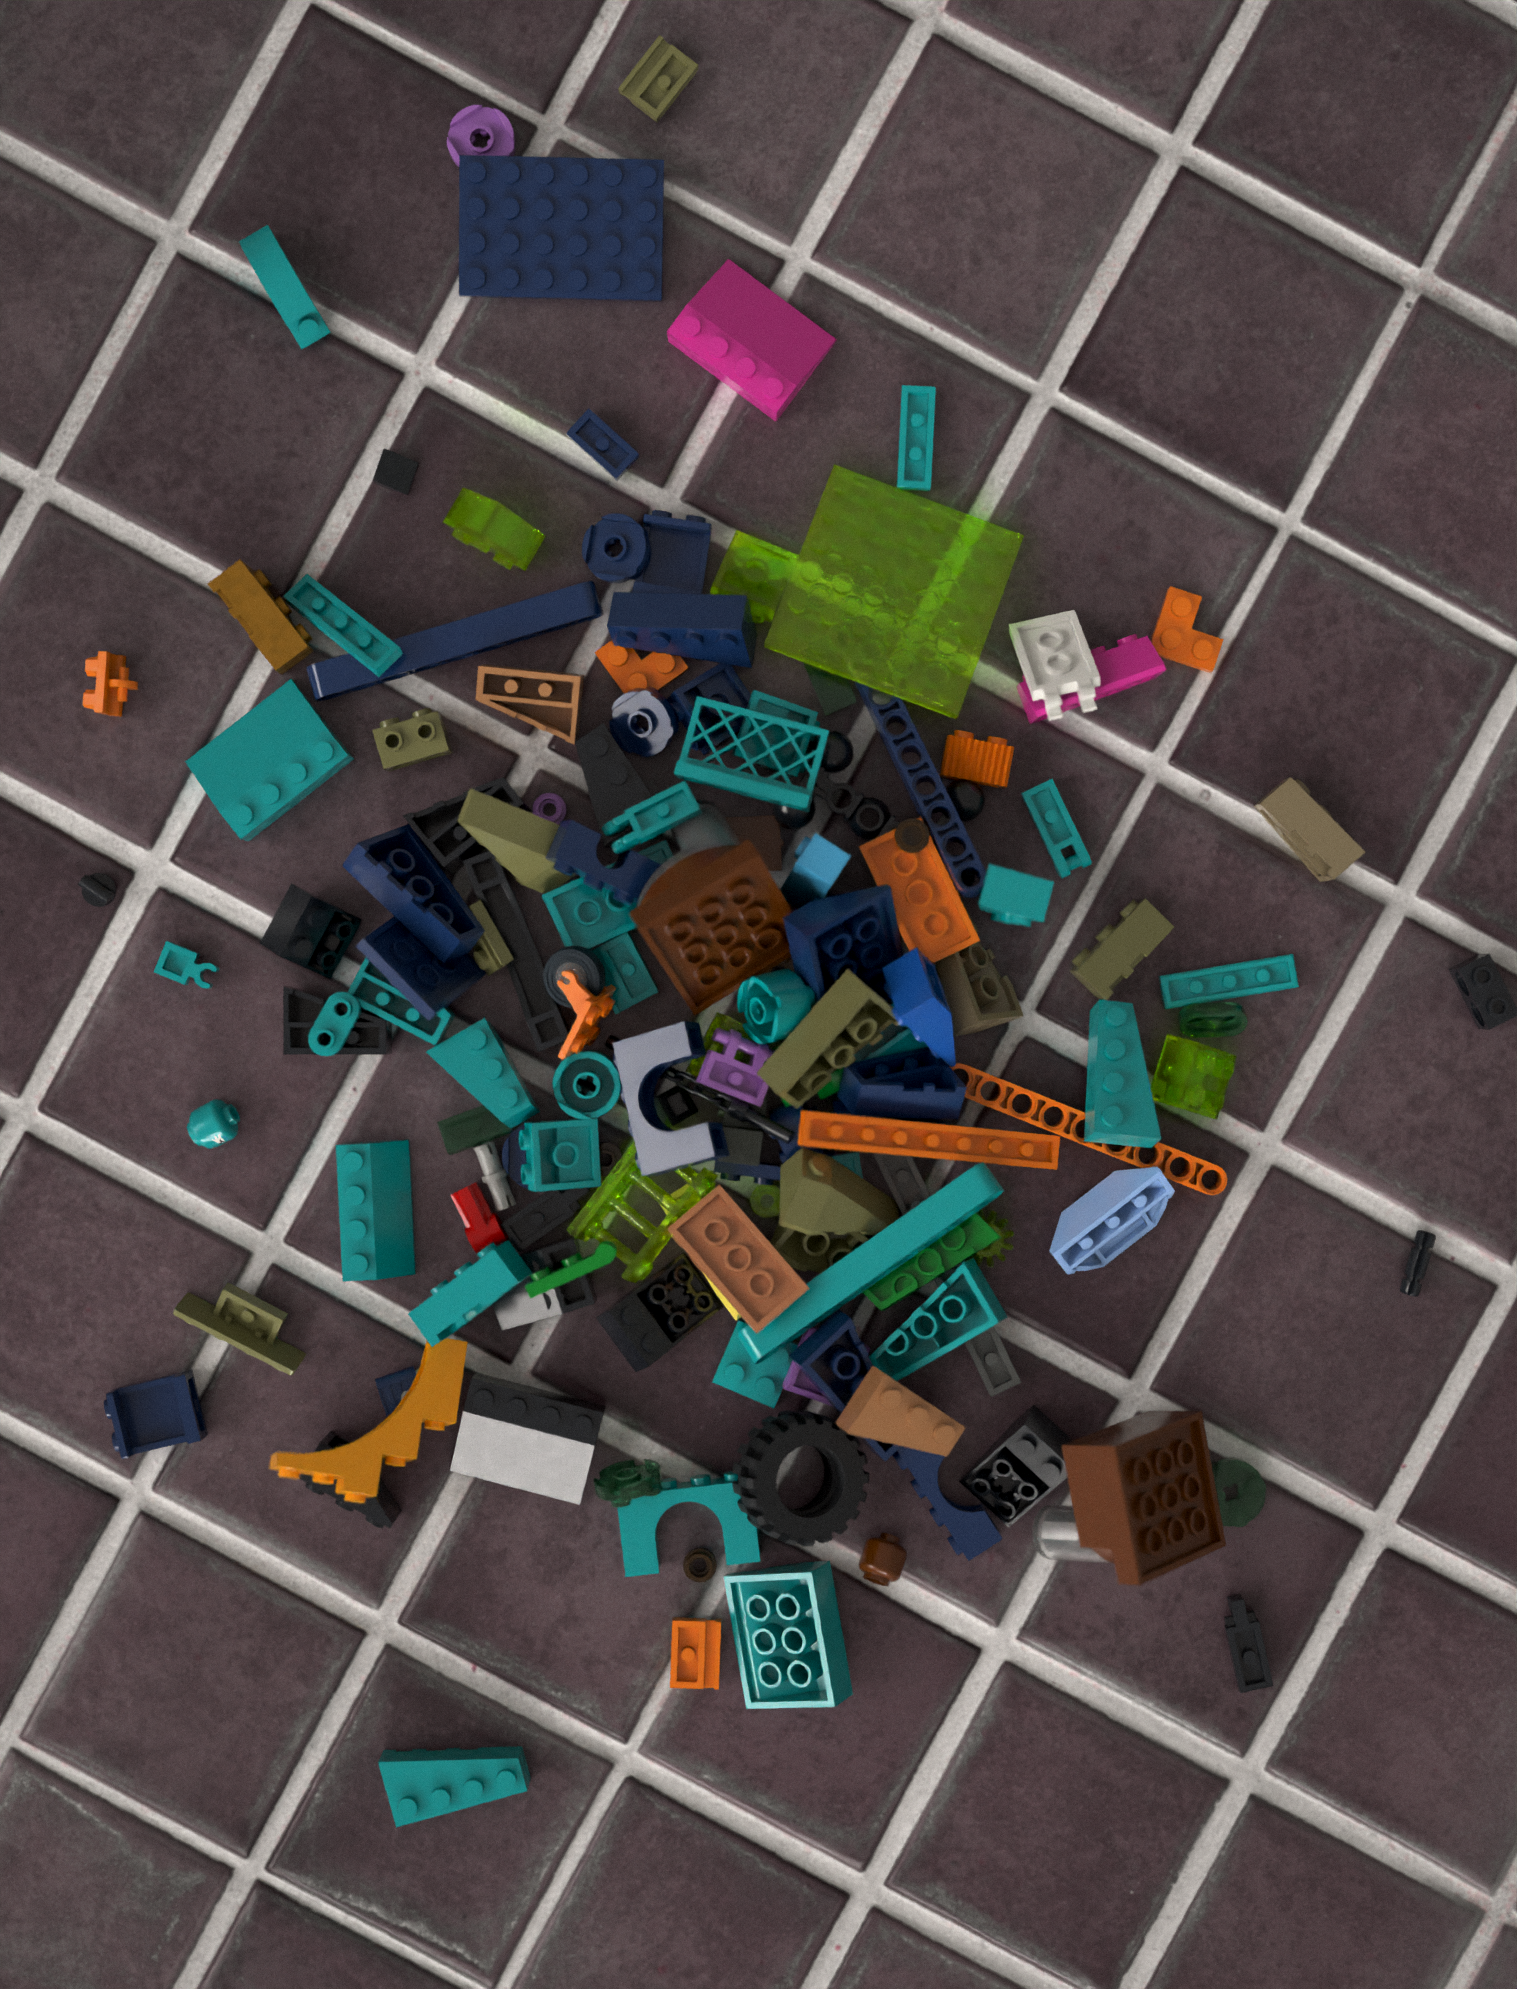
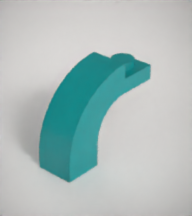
[239,225,331,349]

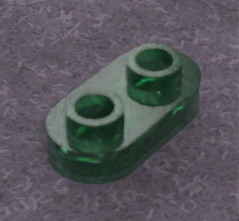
[1178,1002,1248,1038]

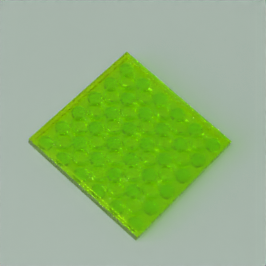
[764,464,1024,719]

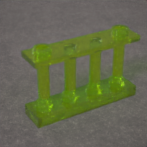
[566,1142,719,1283]

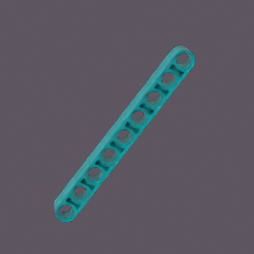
[737,1162,1004,1364]

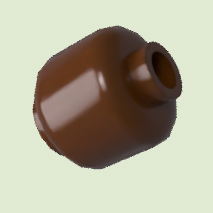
[859,1533,907,1586]

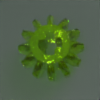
[974,1210,1014,1267]

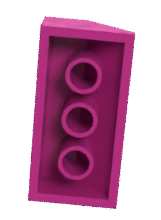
[1016,634,1166,725]

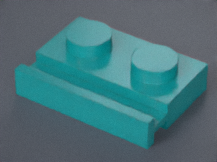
[592,932,660,1015]

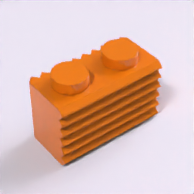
[939,730,1014,789]

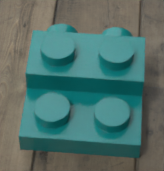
[732,690,820,777]
[519,1118,601,1192]

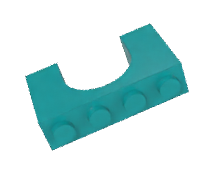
[616,1471,761,1577]

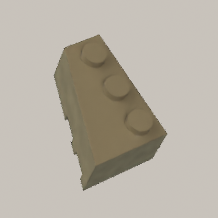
[1254,777,1365,882]

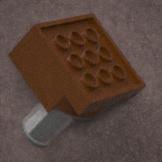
[629,799,792,1016]
[1032,1411,1226,1586]

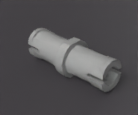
[473,1140,516,1211]

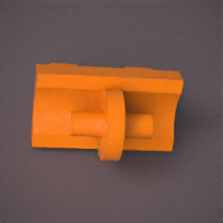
[83,651,138,717]

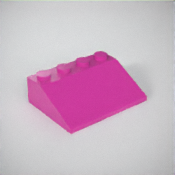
[667,259,837,422]

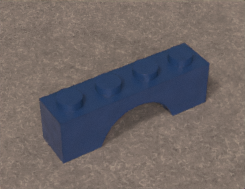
[893,1446,1003,1561]

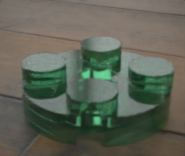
[1211,1457,1266,1527]
[593,1459,663,1508]

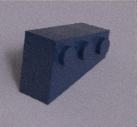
[837,1047,967,1119]

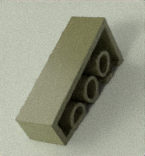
[757,969,899,1109]

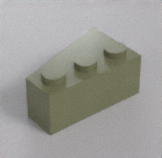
[1070,898,1174,1000]

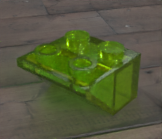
[1151,1034,1237,1120]

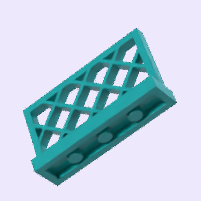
[674,696,830,813]

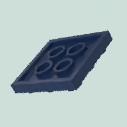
[356,916,486,1021]

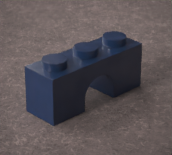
[545,820,661,906]

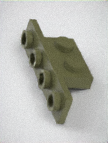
[173,1282,306,1376]

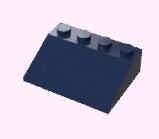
[783,884,903,1009]

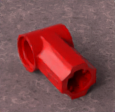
[450,1182,508,1254]

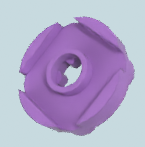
[447,105,515,167]

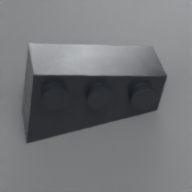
[403,777,531,874]
[283,986,392,1055]

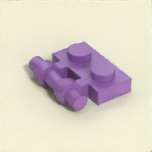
[696,1027,775,1107]

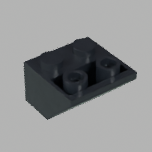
[260,883,362,979]

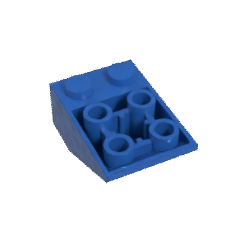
[882,947,956,1067]

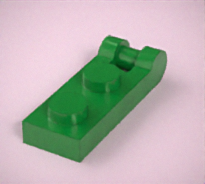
[525,1240,617,1299]

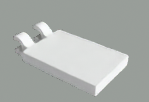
[1009,610,1101,720]

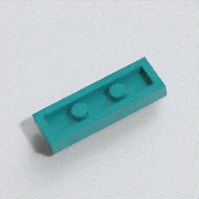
[897,385,936,491]

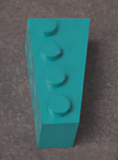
[869,1258,1008,1381]
[378,1746,531,1827]

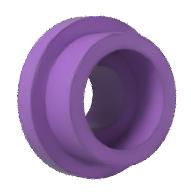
[533,793,567,824]

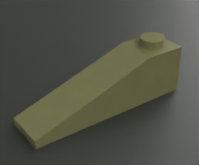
[780,1147,899,1235]

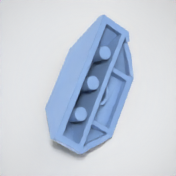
[1049,1167,1175,1275]

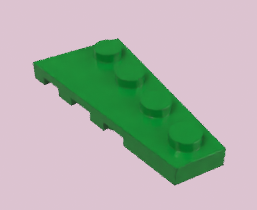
[863,1213,1002,1311]

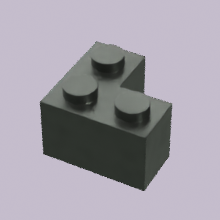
[717,1094,768,1166]

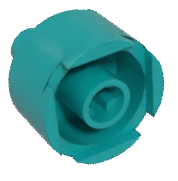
[737,969,815,1044]
[552,1050,622,1120]

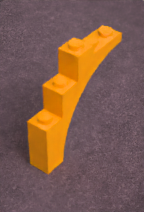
[269,1338,468,1503]

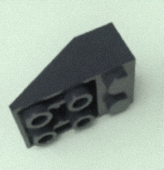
[492,1235,597,1331]
[596,1253,723,1372]
[960,1405,1073,1527]
[300,1431,402,1528]

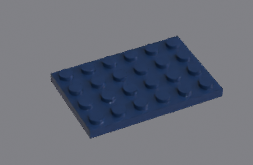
[459,155,665,302]

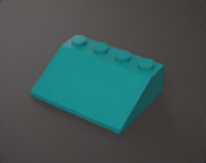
[185,679,354,842]
[723,1561,853,1709]

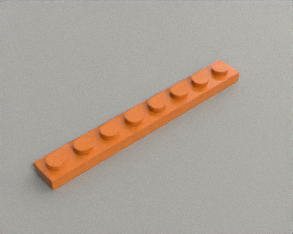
[798,1111,1060,1170]

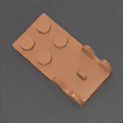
[667,1184,809,1334]

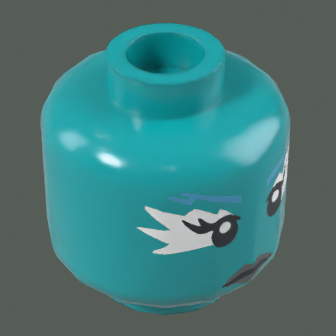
[187,1099,240,1149]

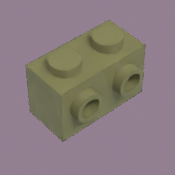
[372,708,453,772]

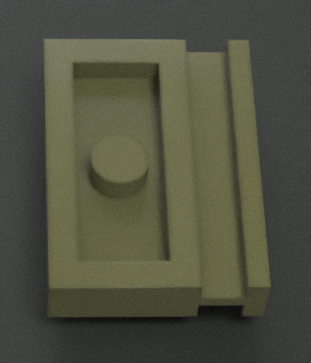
[618,35,699,123]
[468,900,514,976]

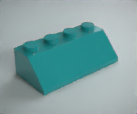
[336,1140,416,1282]

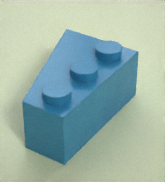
[780,833,850,909]

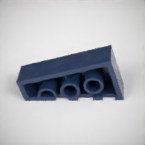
[789,1310,901,1462]

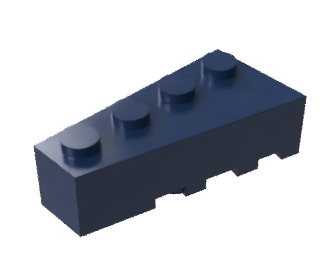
[607,592,757,668]
[342,824,485,963]

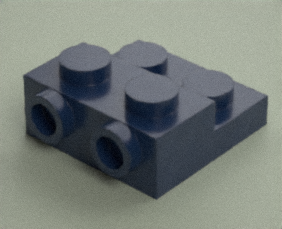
[667,663,751,756]

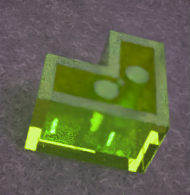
[443,487,546,571]

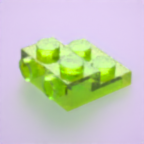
[710,530,799,623]

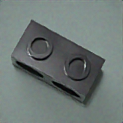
[1448,953,1517,1030]

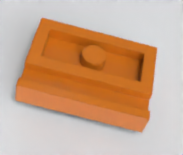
[670,1617,721,1690]

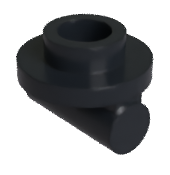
[78,873,117,907]

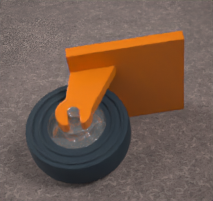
[543,946,616,1060]

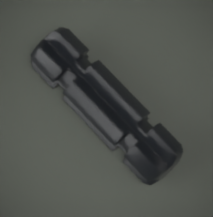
[1400,1230,1436,1297]

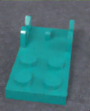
[542,840,676,949]

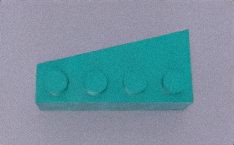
[1084,1000,1161,1148]

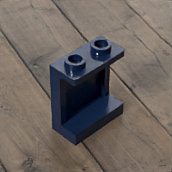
[632,510,712,594]
[104,1370,208,1459]

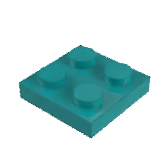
[712,1319,799,1408]

